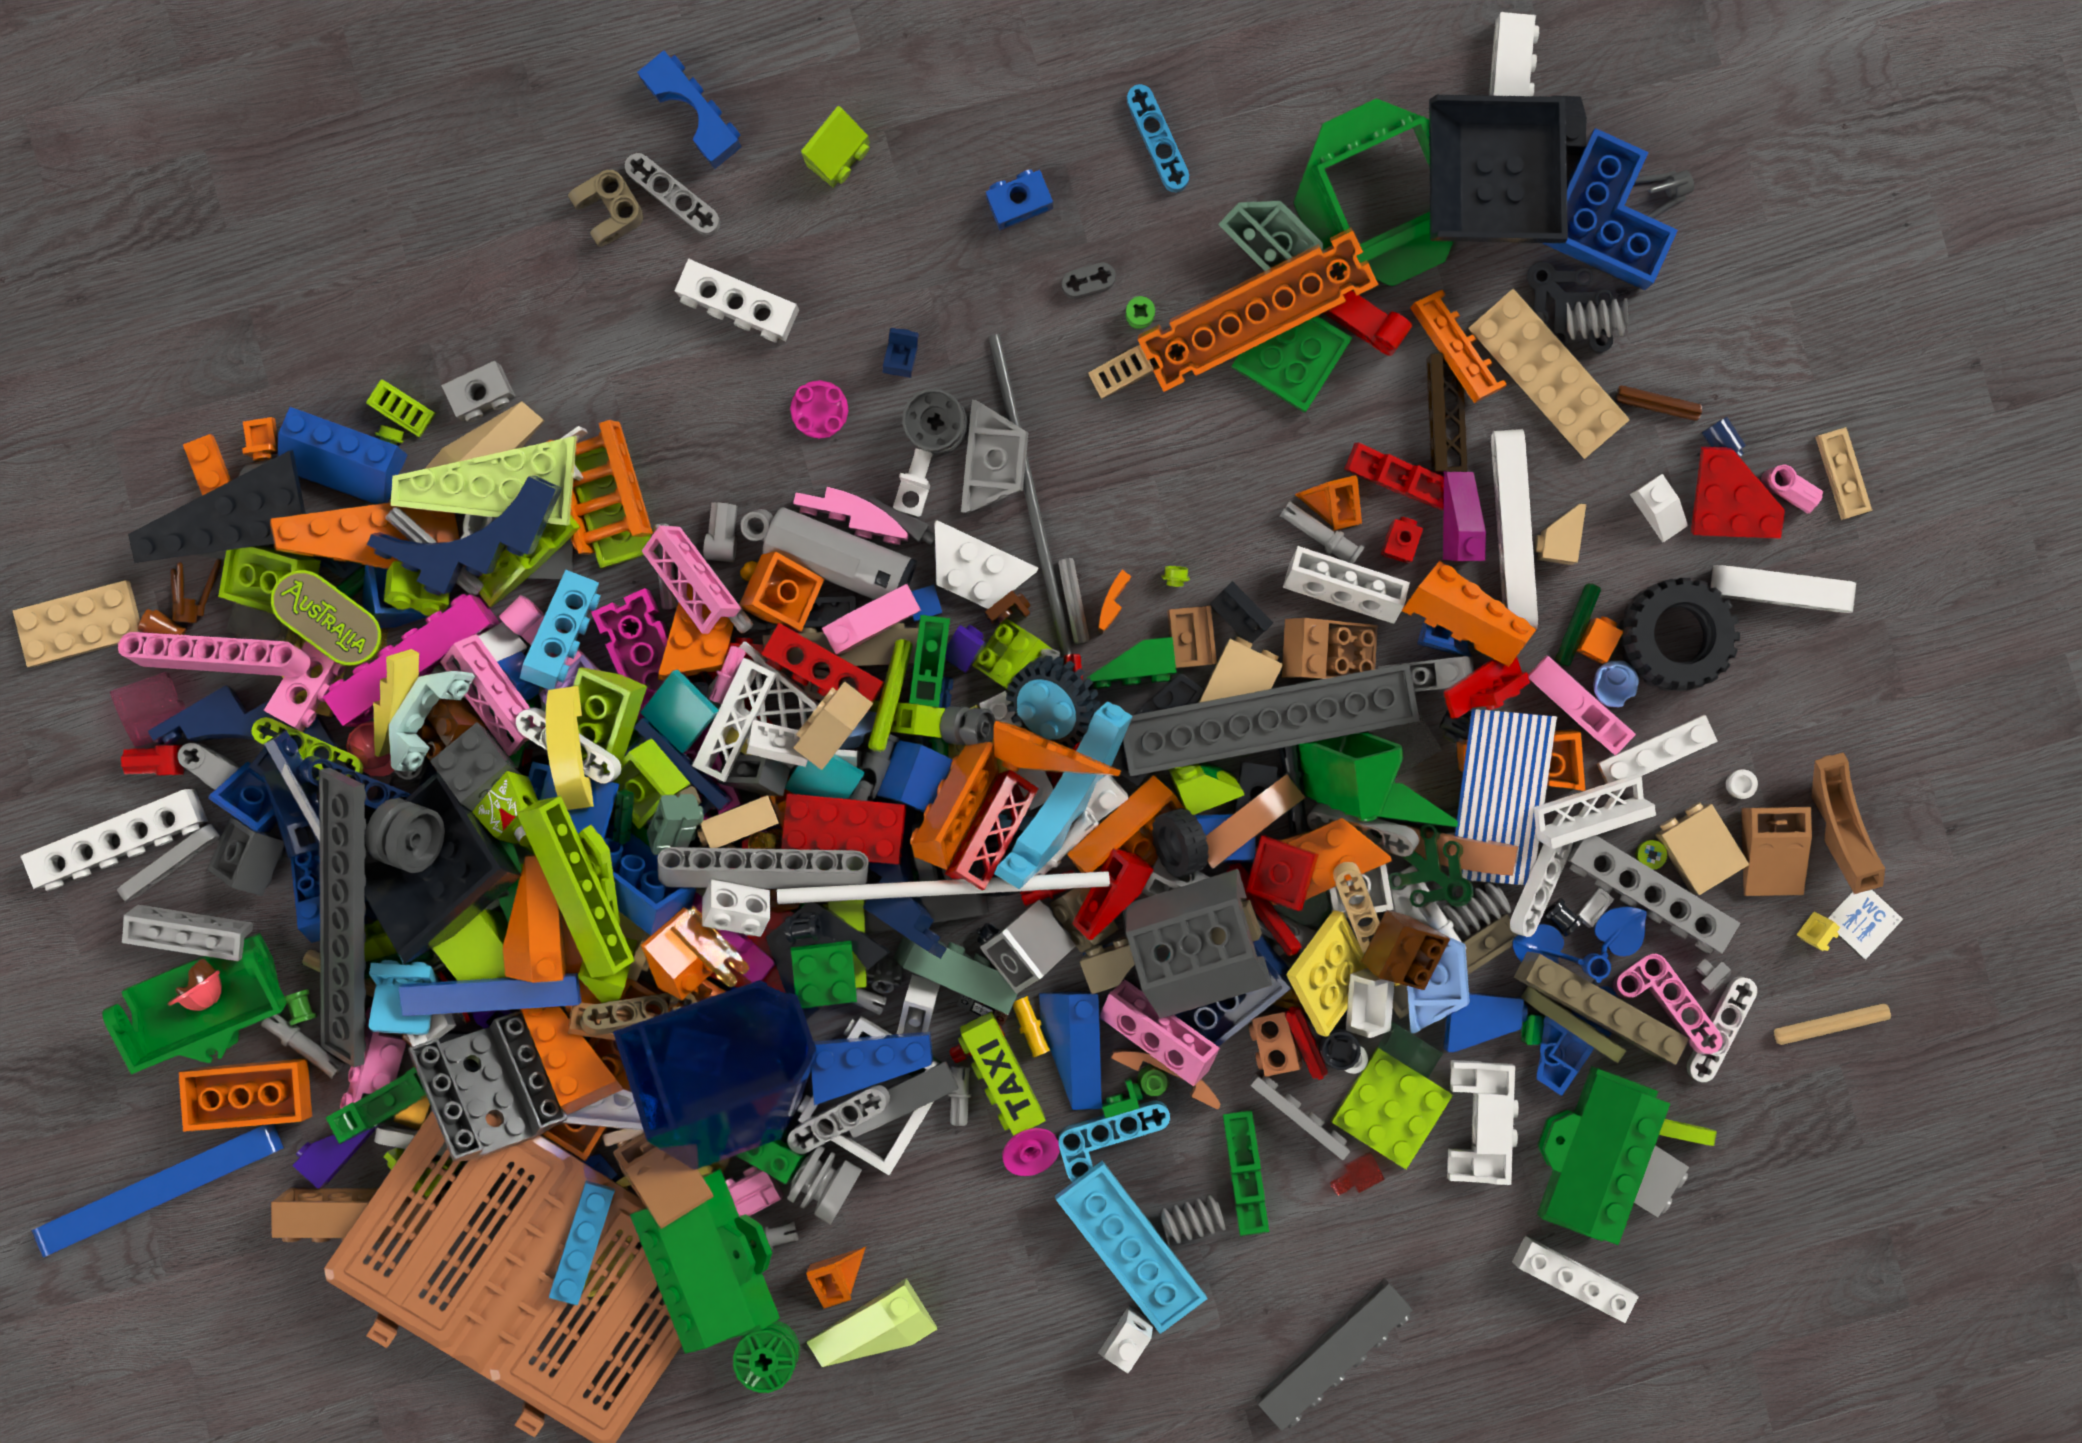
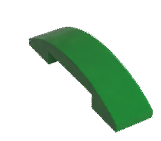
[326,1067,427,1144]

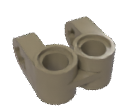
[568,170,643,247]

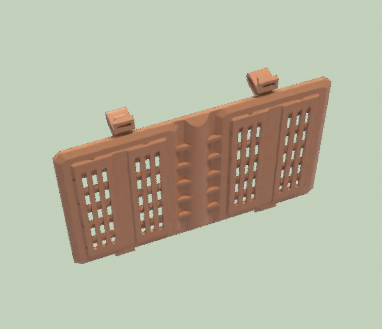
[324,1110,681,1443]

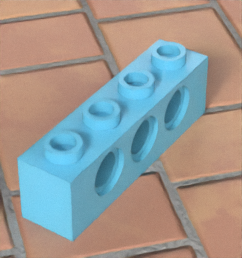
[520,570,601,690]

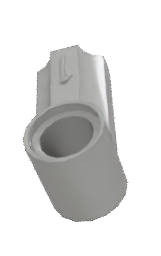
[703,502,738,562]

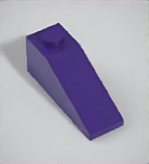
[292,1123,382,1189]

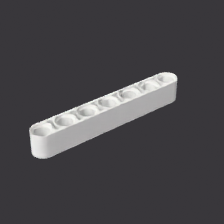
[1491,429,1538,629]

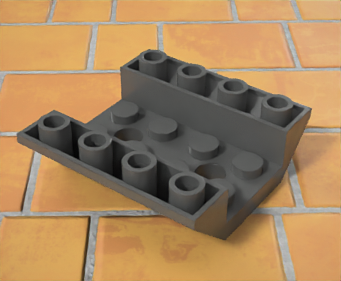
[1126,869,1272,1019]
[408,1011,568,1161]

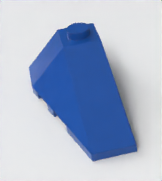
[1039,991,1102,1110]

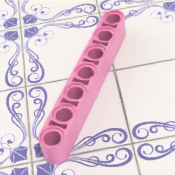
[118,632,310,677]

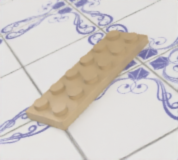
[1468,289,1630,459]

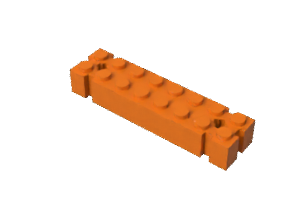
[1137,228,1379,392]

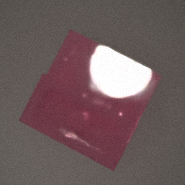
[110,672,186,747]

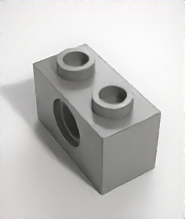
[441,361,516,422]

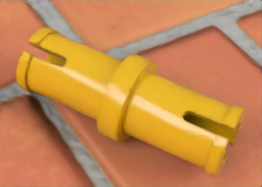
[1013,996,1050,1058]

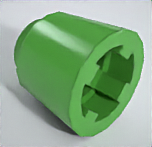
[1137,1064,1169,1096]

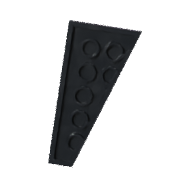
[128,450,306,563]

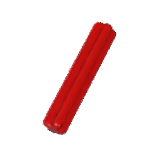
[1285,1006,1328,1080]

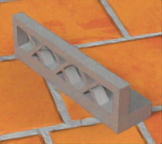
[122,905,253,961]

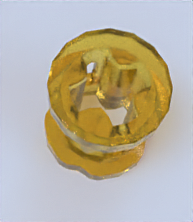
[748,828,783,849]

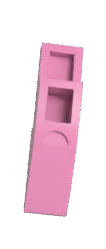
[793,487,909,545]
[1528,655,1636,756]

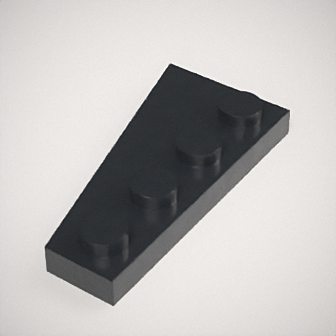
[1112,673,1204,787]

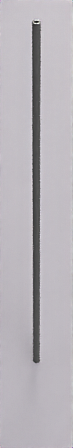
[989,334,1142,990]

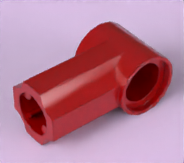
[121,745,184,775]

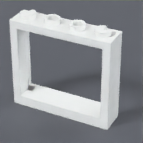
[798,1016,952,1175]

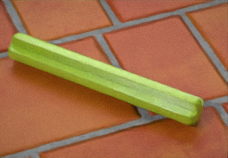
[868,639,913,752]

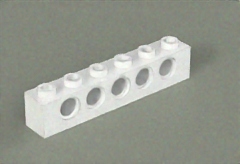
[21,789,208,891]

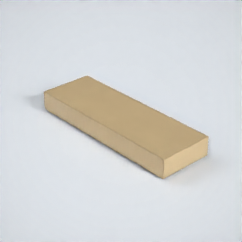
[1815,427,1872,520]

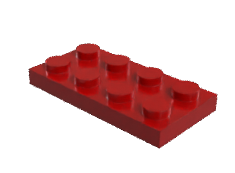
[781,793,906,865]

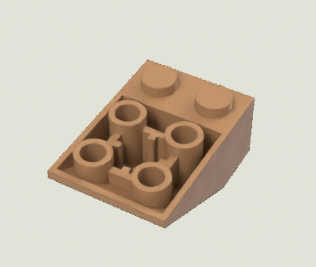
[1282,618,1378,680]
[1741,807,1812,896]
[613,1121,714,1229]

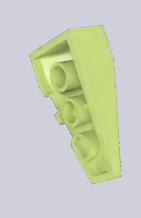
[807,1278,937,1367]

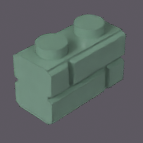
[647,794,703,855]

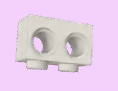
[702,879,770,937]

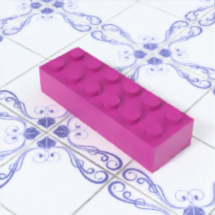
[323,594,500,727]

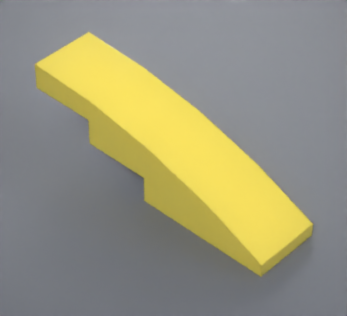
[373,649,419,757]

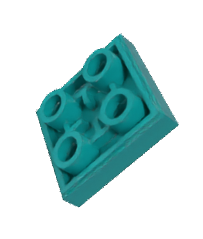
[640,670,719,754]

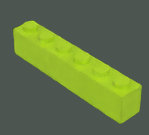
[517,796,635,978]

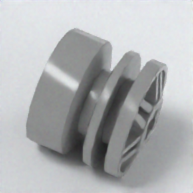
[787,1145,862,1225]

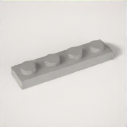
[1248,1073,1350,1160]

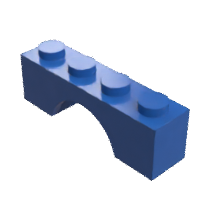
[637,50,742,169]

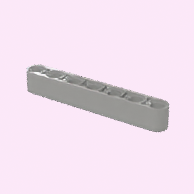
[657,847,868,889]

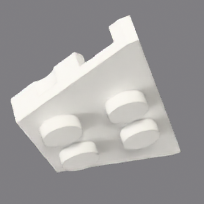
[934,520,1038,609]

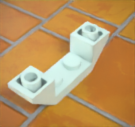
[388,671,476,772]

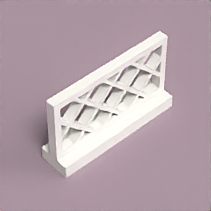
[707,641,819,773]

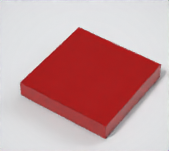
[1245,835,1319,911]

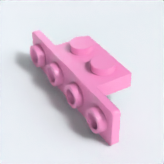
[340,1001,406,1109]

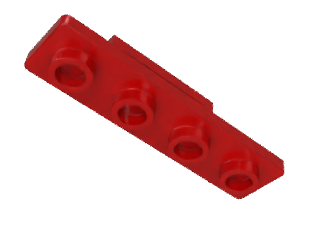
[1443,656,1530,719]

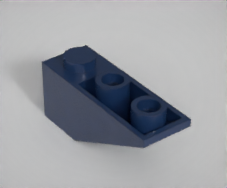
[262,769,320,858]

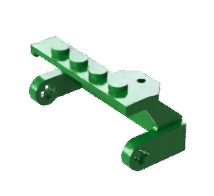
[1537,1065,1670,1245]
[630,1169,780,1354]

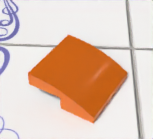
[1098,569,1131,634]

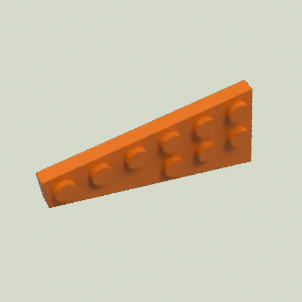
[270,502,465,569]

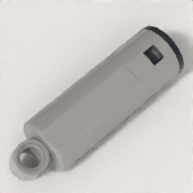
[740,507,917,600]

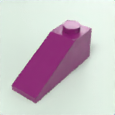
[1443,472,1486,561]

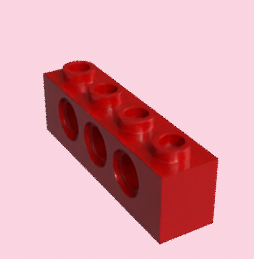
[761,623,884,714]

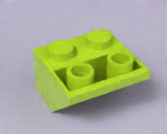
[972,619,1052,692]

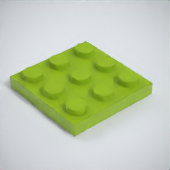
[1330,1047,1453,1170]

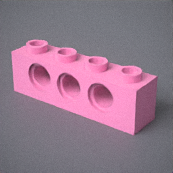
[264,641,347,732]
[1099,980,1220,1087]

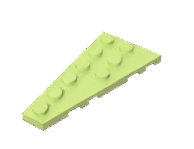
[390,436,577,525]

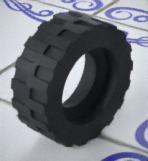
[1152,808,1209,877]

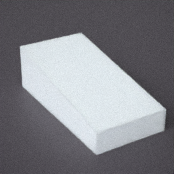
[1576,888,1614,928]

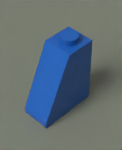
[1443,992,1528,1052]

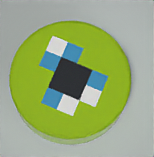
[1635,840,1667,870]

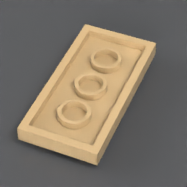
[13,580,143,668]

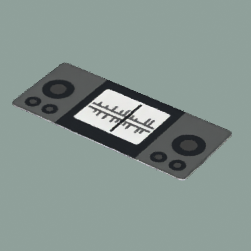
[957,994,1008,1026]

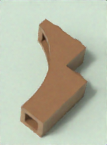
[1811,753,1885,895]

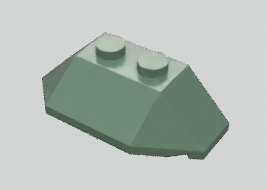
[1218,201,1323,271]

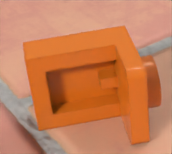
[242,417,278,461]

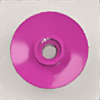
[1002,1128,1060,1176]

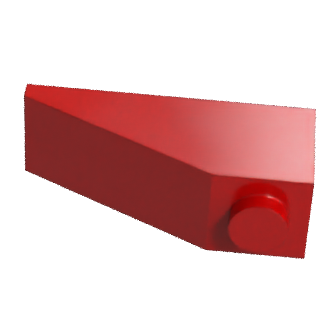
[1072,848,1154,940]

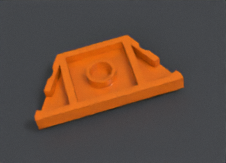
[658,583,734,681]
[1287,818,1392,908]

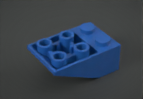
[528,762,619,839]
[291,849,368,943]

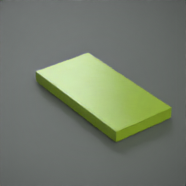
[575,447,656,569]

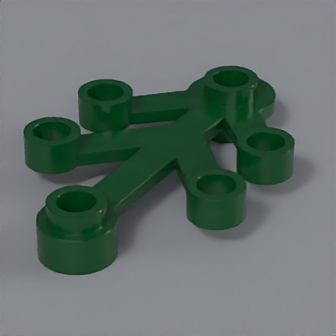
[1376,824,1474,908]

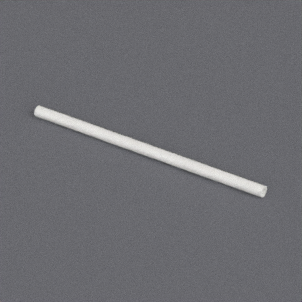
[777,871,1110,904]

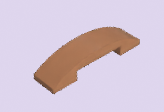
[1206,774,1305,869]
[1401,822,1518,876]
[1111,1049,1221,1109]

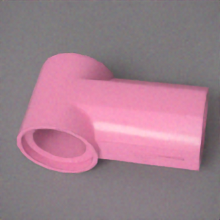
[1761,465,1824,514]

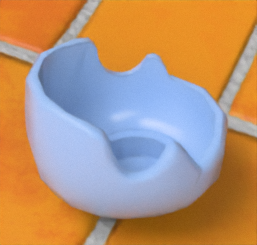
[1593,660,1639,708]

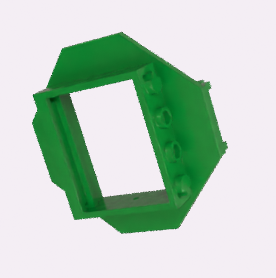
[1293,98,1453,286]

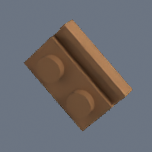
[1167,606,1217,668]

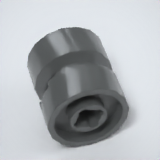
[940,705,996,745]

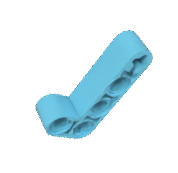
[1058,1100,1170,1182]

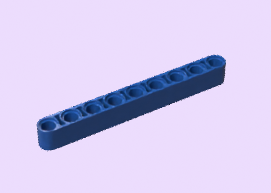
[31,1124,284,1257]

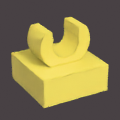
[1797,912,1840,951]

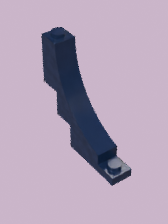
[148,685,352,777]
[863,796,947,959]

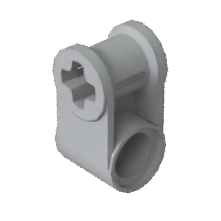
[178,743,240,790]

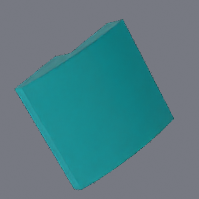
[785,754,864,799]

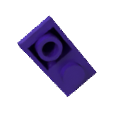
[945,624,986,674]

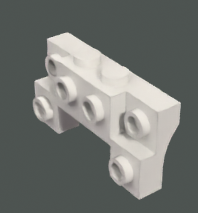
[1447,1060,1519,1185]

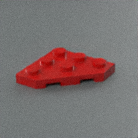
[1691,447,1785,539]

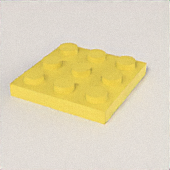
[1286,910,1367,1037]

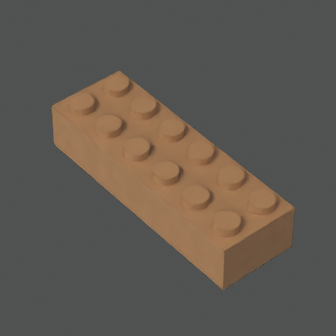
[271,1188,448,1243]

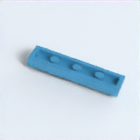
[549,1180,615,1305]

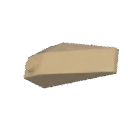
[425,401,545,469]

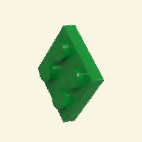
[791,941,857,1009]

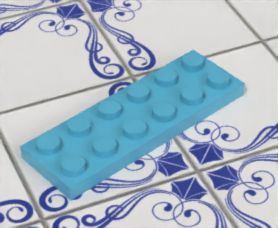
[1055,1161,1207,1334]

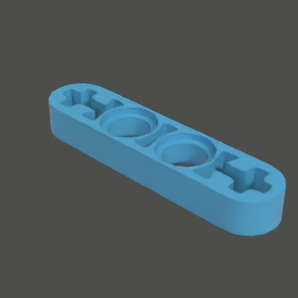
[1127,84,1189,193]

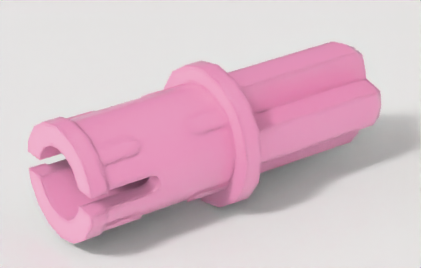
[708,646,745,704]

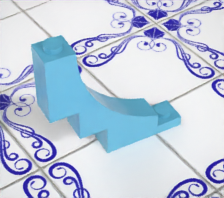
[994,701,1133,890]

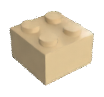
[793,682,873,770]

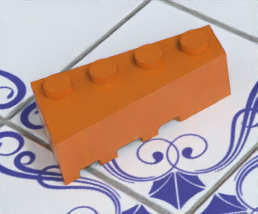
[1402,561,1536,667]
[1456,729,1585,791]
[521,1006,623,1115]

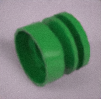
[733,1320,800,1393]

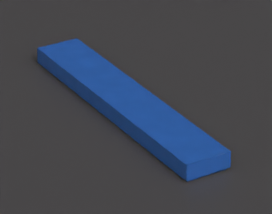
[398,973,582,1016]

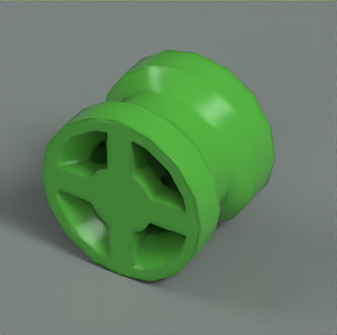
[1125,296,1155,330]

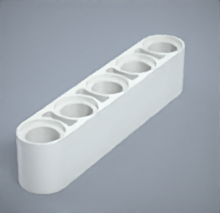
[1710,565,1856,613]

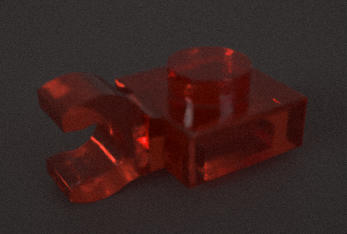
[1330,1152,1385,1196]

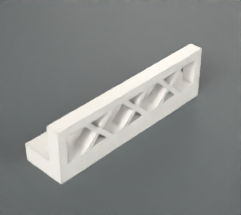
[692,658,777,782]
[1533,774,1656,849]

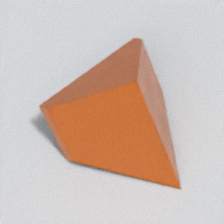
[1295,475,1362,530]
[806,1247,866,1309]

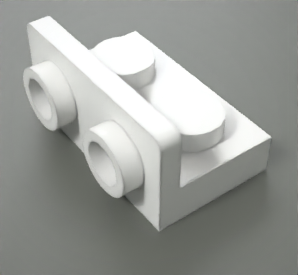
[746,720,808,767]

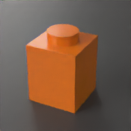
[1576,616,1623,664]

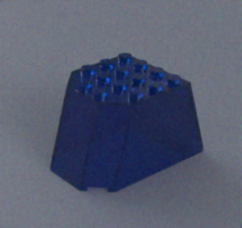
[613,980,817,1170]

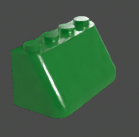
[1298,732,1403,821]

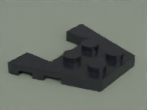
[766,902,890,1025]

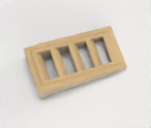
[1088,345,1153,399]

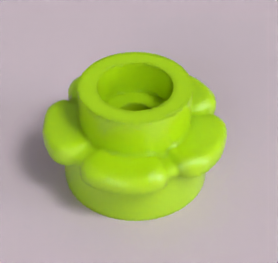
[375,425,404,445]
[1161,566,1190,587]

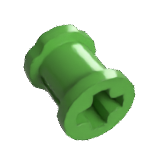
[284,989,317,1025]

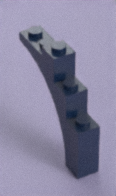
[367,475,562,596]

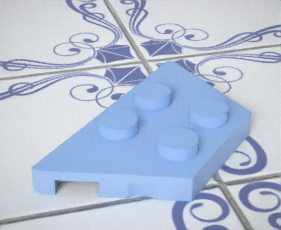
[1407,936,1470,1033]

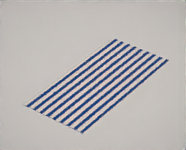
[1449,709,1557,885]

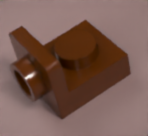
[984,590,1031,624]

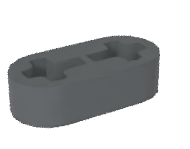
[1062,262,1116,299]

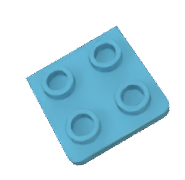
[368,960,438,1035]

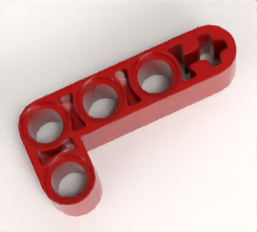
[1323,290,1413,356]

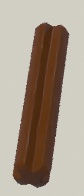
[1615,385,1702,421]

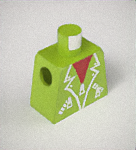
[472,771,538,846]

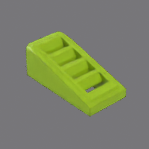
[366,379,436,437]

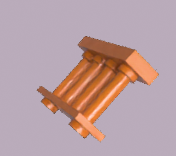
[546,420,653,555]

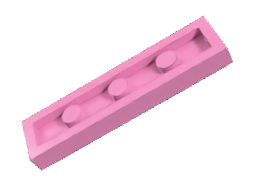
[642,525,741,634]
[440,634,545,756]

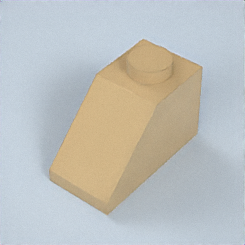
[1534,504,1586,565]

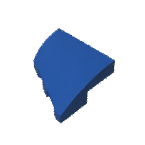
[1537,1016,1595,1096]

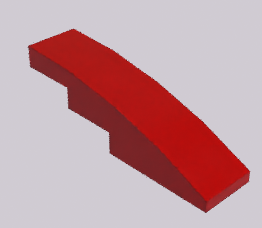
[1344,442,1444,511]

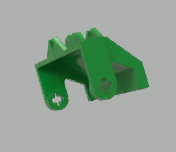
[102,933,287,1074]

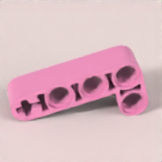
[499,595,601,671]
[1613,954,1723,1055]

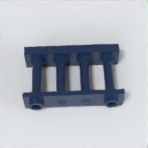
[606,718,733,847]

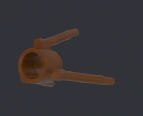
[170,559,221,623]

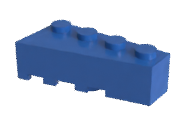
[809,1031,933,1105]

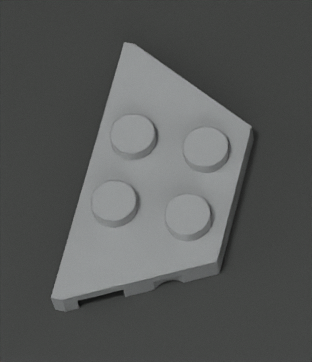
[961,400,1029,513]

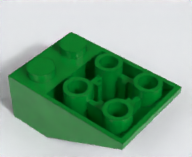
[1087,637,1176,689]

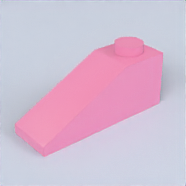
[822,584,921,655]

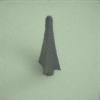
[868,496,935,546]

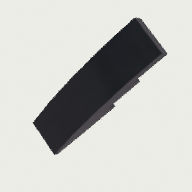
[737,596,856,631]

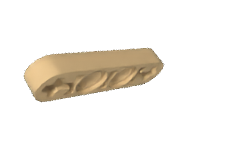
[1333,862,1380,954]

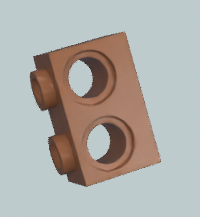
[1249,1008,1303,1077]

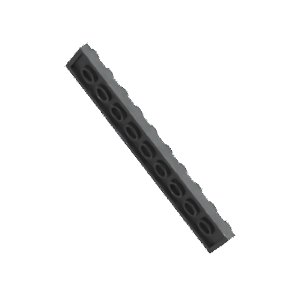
[1122,663,1420,776]
[319,768,366,1067]

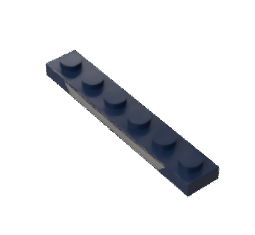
[264,730,320,843]

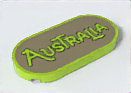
[271,570,382,666]

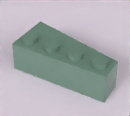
[893,936,1018,1014]

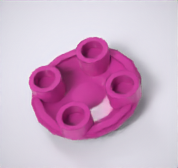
[790,380,849,439]

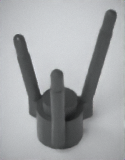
[1634,170,1694,219]

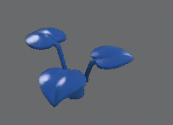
[1512,907,1647,1038]

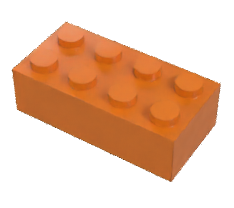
[179,1058,312,1132]

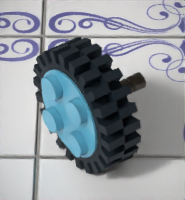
[1006,656,1100,748]

